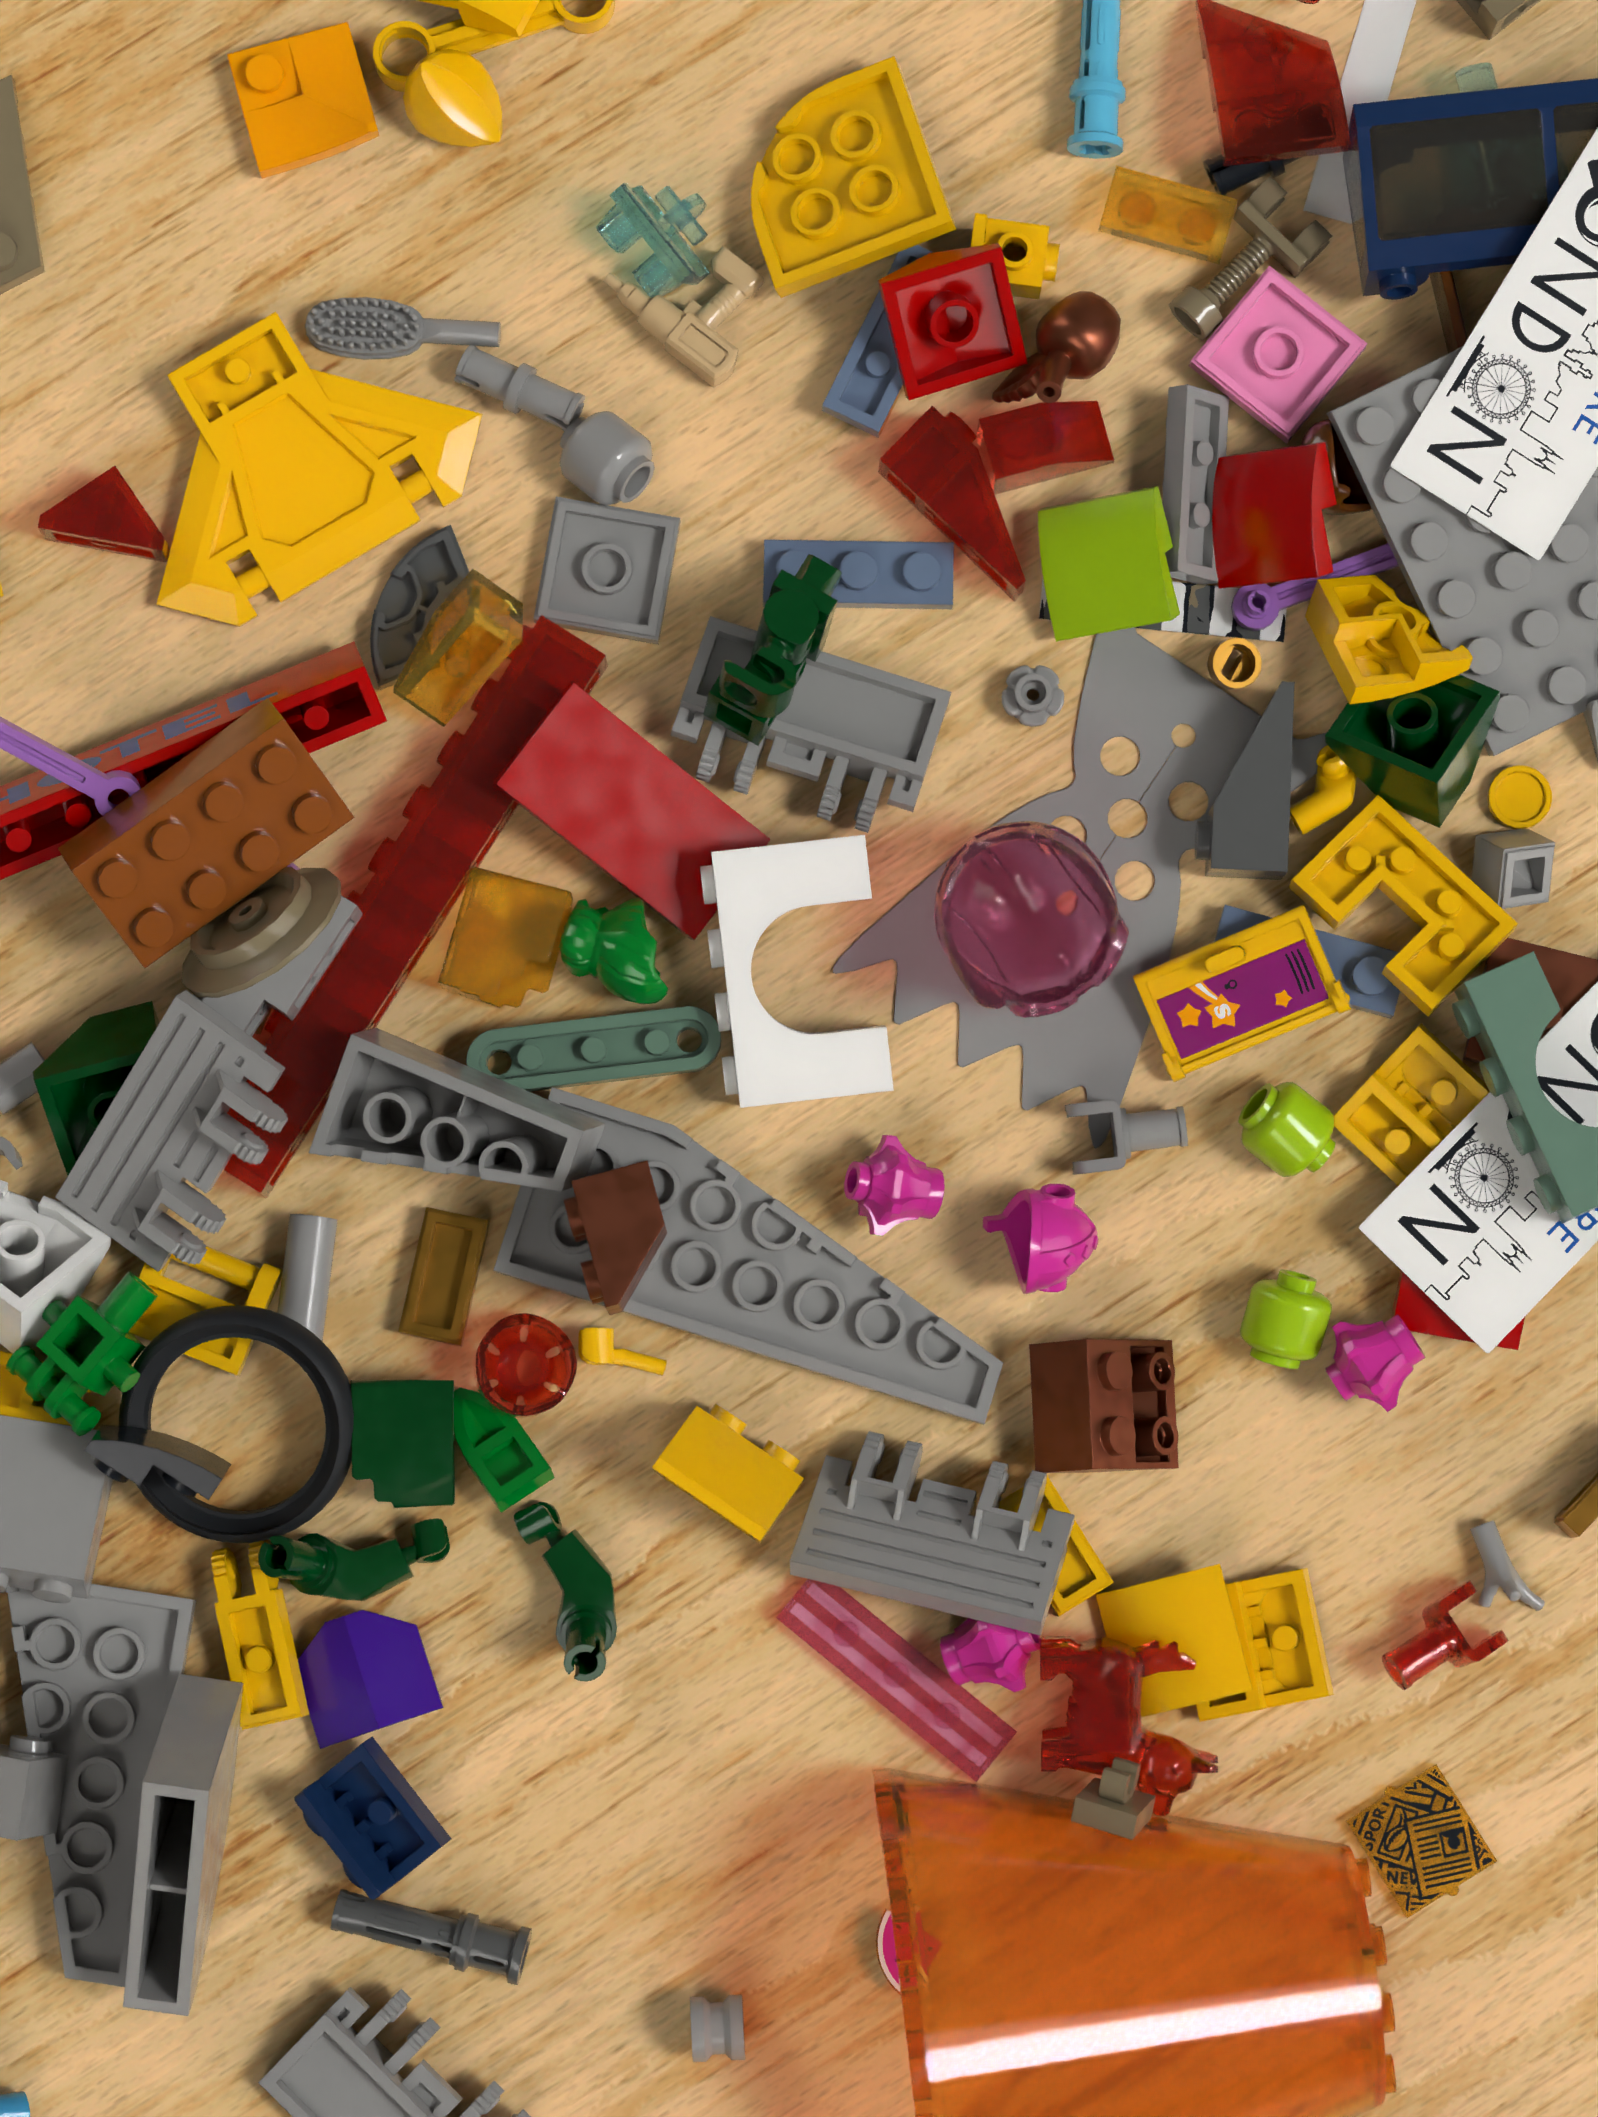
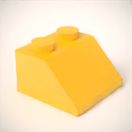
[652,1404,804,1544]

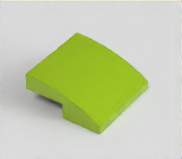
[1038,486,1180,642]

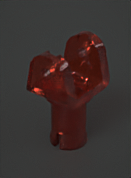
[1382,1580,1509,1690]

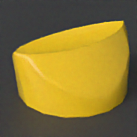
[403,49,502,147]

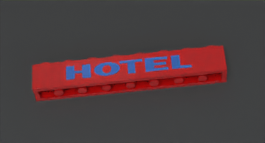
[0,641,387,880]

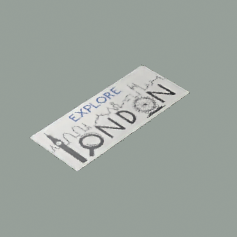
[1391,128,1598,560]
[1359,982,1598,1353]

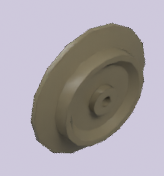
[182,867,341,998]

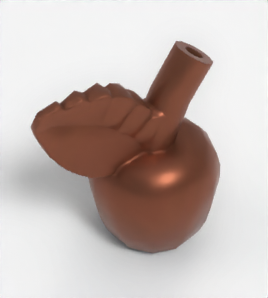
[992,291,1121,403]

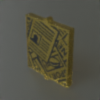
[1346,1764,1497,1918]

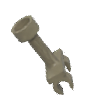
[1169,177,1332,340]

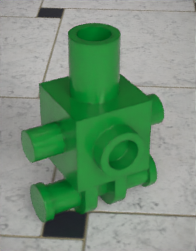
[6,1271,158,1436]

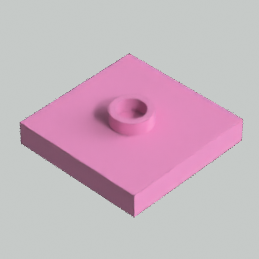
[1189,265,1367,444]

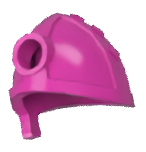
[983,1184,1099,1294]

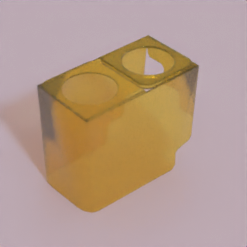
[438,867,573,1008]

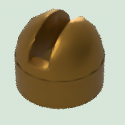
[1207,638,1262,690]

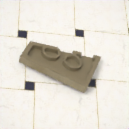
[0,75,45,295]

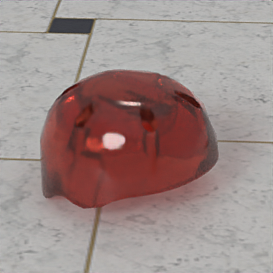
[474,1313,577,1418]

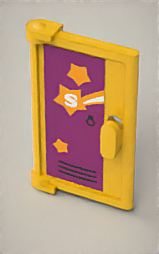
[1133,905,1351,1082]

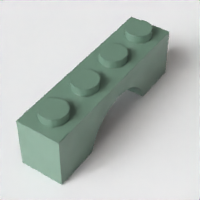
[1452,951,1598,1224]

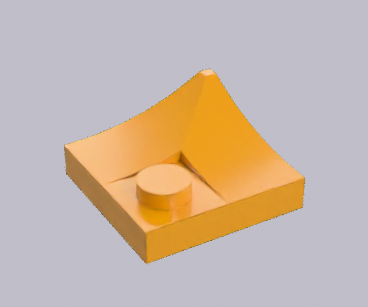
[227,22,379,178]

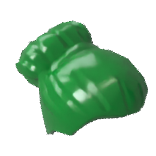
[559,898,668,1004]

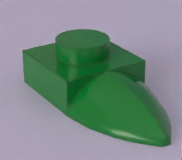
[454,1387,555,1512]

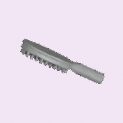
[305,297,501,360]

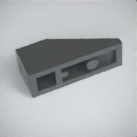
[1195,681,1295,880]

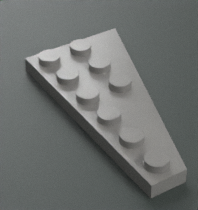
[6,1584,196,1987]

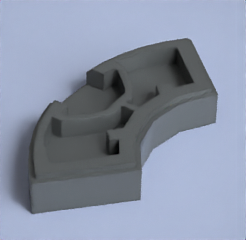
[370,525,475,690]

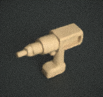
[604,246,764,387]

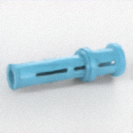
[1067,0,1126,159]

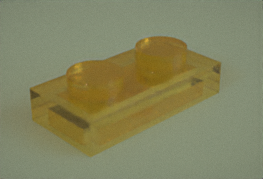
[1098,166,1238,265]

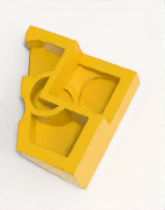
[1305,575,1473,705]

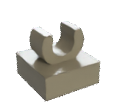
[1071,1757,1156,1840]

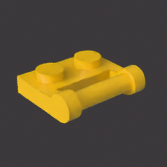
[129,1246,283,1377]

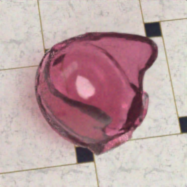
[934,821,1129,1018]

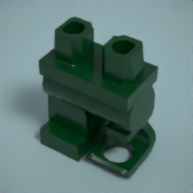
[703,554,842,746]

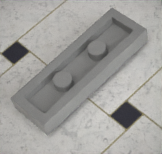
[1162,384,1229,585]

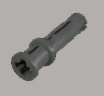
[331,1889,532,1985]

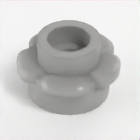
[1001,665,1064,727]

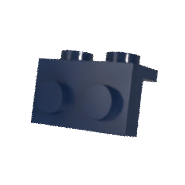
[294,1737,452,1900]

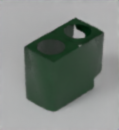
[350,1380,455,1508]

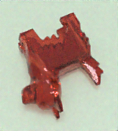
[1040,1636,1218,1817]

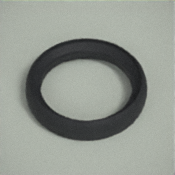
[118,1305,354,1543]

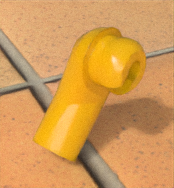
[1290,745,1357,836]

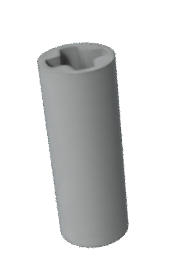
[278,1214,338,1341]

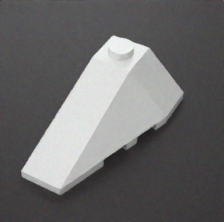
[0,1180,111,1353]

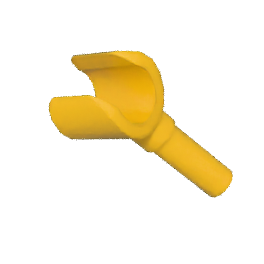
[578,1328,667,1376]

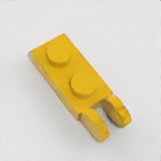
[211,1540,310,1730]

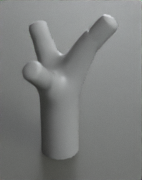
[1470,1521,1545,1611]

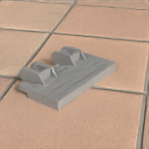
[671,616,951,833]
[55,990,288,1271]
[790,1431,1075,1636]
[258,1987,531,2117]

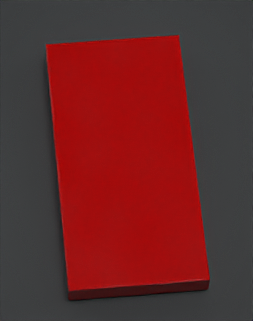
[492,683,771,940]

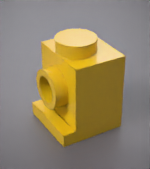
[971,213,1060,299]

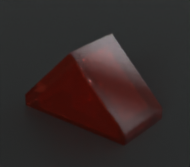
[37,466,170,563]

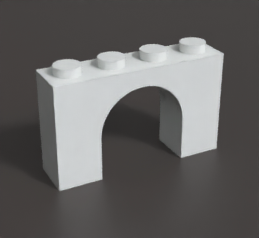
[700,835,894,1108]

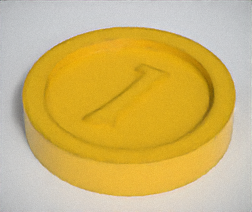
[1487,765,1552,830]

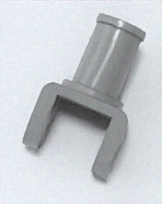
[1065,1100,1188,1175]

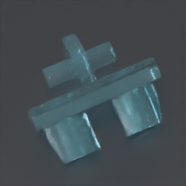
[596,183,710,298]

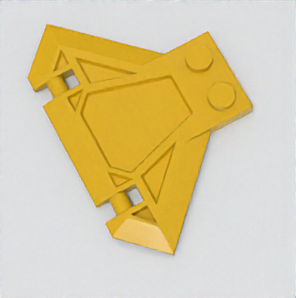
[156,312,483,627]

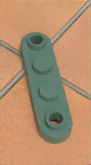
[466,1006,721,1092]

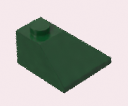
[1325,674,1500,828]
[33,1001,159,1176]

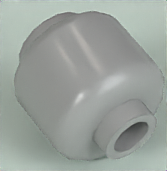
[560,411,655,506]

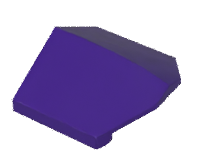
[298,1610,444,1749]

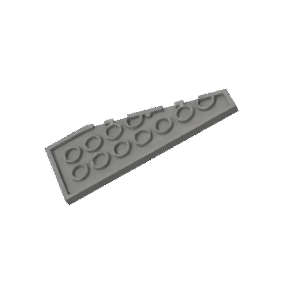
[494,1087,1003,1425]

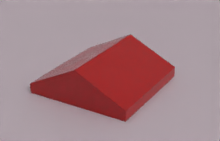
[878,243,1028,400]

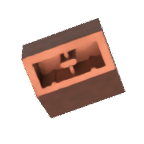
[563,1160,667,1315]
[1029,1339,1179,1473]

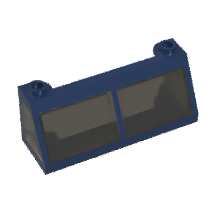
[1343,78,1598,300]

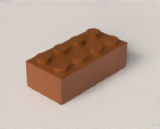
[58,698,355,968]

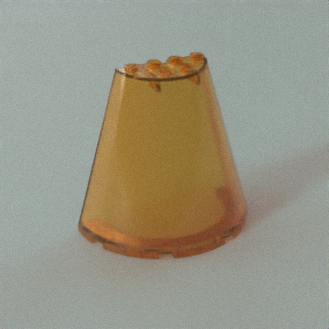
[872,1768,1396,2117]

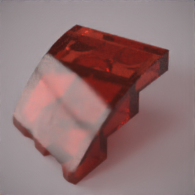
[1195,0,1351,167]

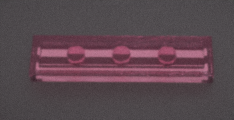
[776,1579,1017,1782]

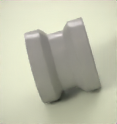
[690,1994,745,2062]

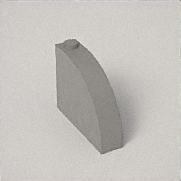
[123,1674,243,2016]

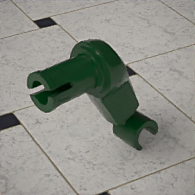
[514,1502,617,1682]
[258,1518,450,1601]

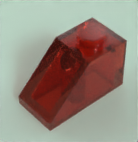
[976,401,1114,495]

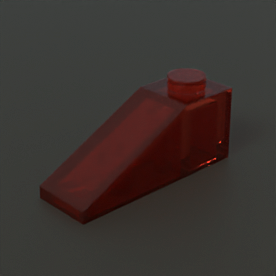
[878,406,1026,602]

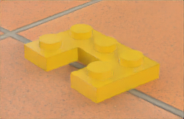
[1289,795,1518,1017]

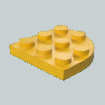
[751,56,956,298]

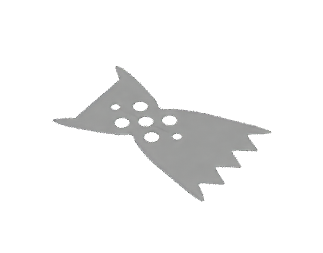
[833,628,1327,1149]

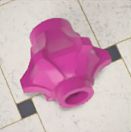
[844,1135,945,1236]
[1325,1314,1426,1412]
[940,1618,1041,1692]

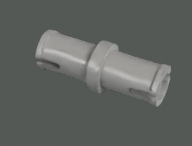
[454,344,585,431]

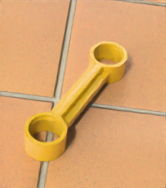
[373,0,615,92]

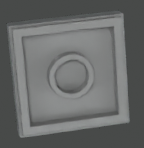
[534,497,681,645]

